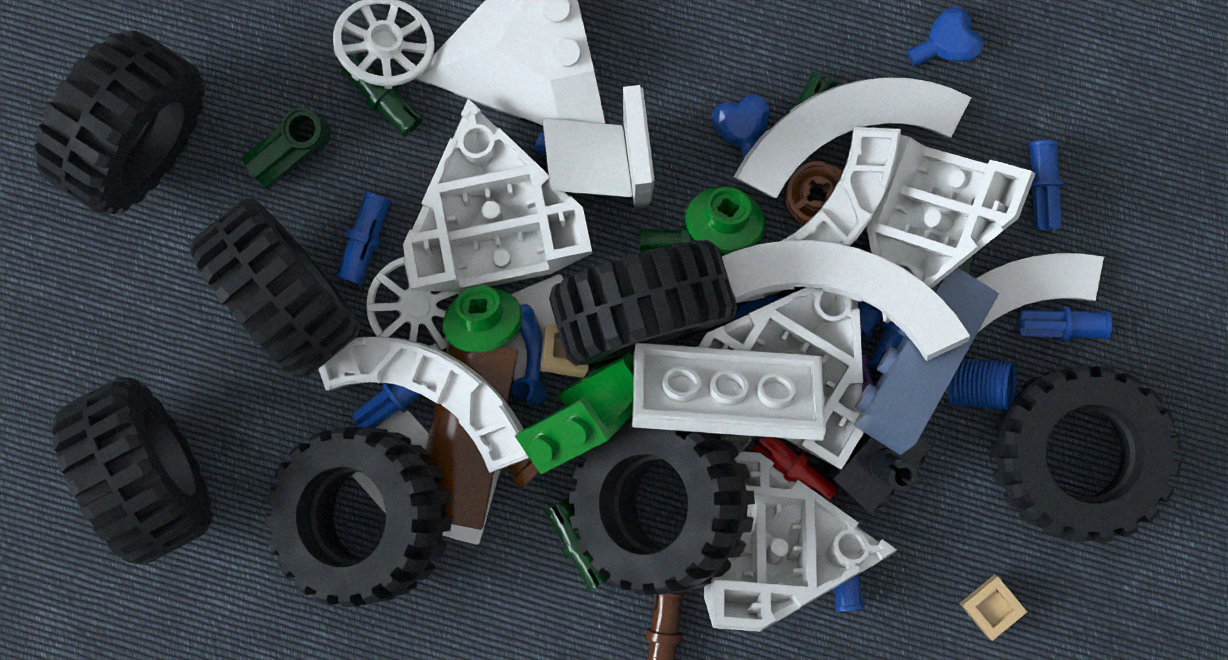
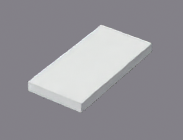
[623,85,655,209]
[632,343,826,441]

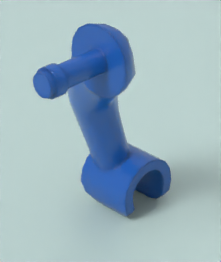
[511,304,547,405]

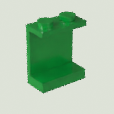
[515,353,634,474]

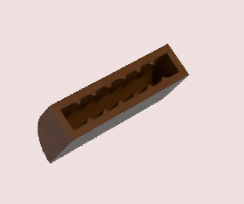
[426,342,519,530]

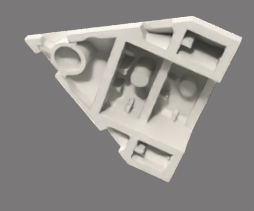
[415,0,605,126]
[403,99,592,292]
[866,127,1036,323]
[698,287,864,470]
[704,451,897,632]

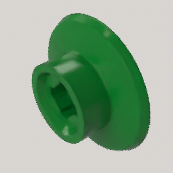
[685,186,765,254]
[443,285,523,353]

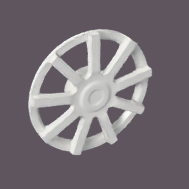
[333,0,434,89]
[366,257,462,350]

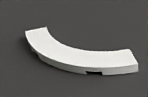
[734,78,971,198]
[735,127,901,303]
[722,240,970,361]
[975,253,1104,332]
[319,337,529,473]

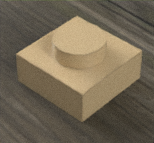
[540,323,588,378]
[959,575,1027,641]

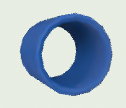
[947,358,1016,411]

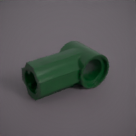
[241,108,331,189]

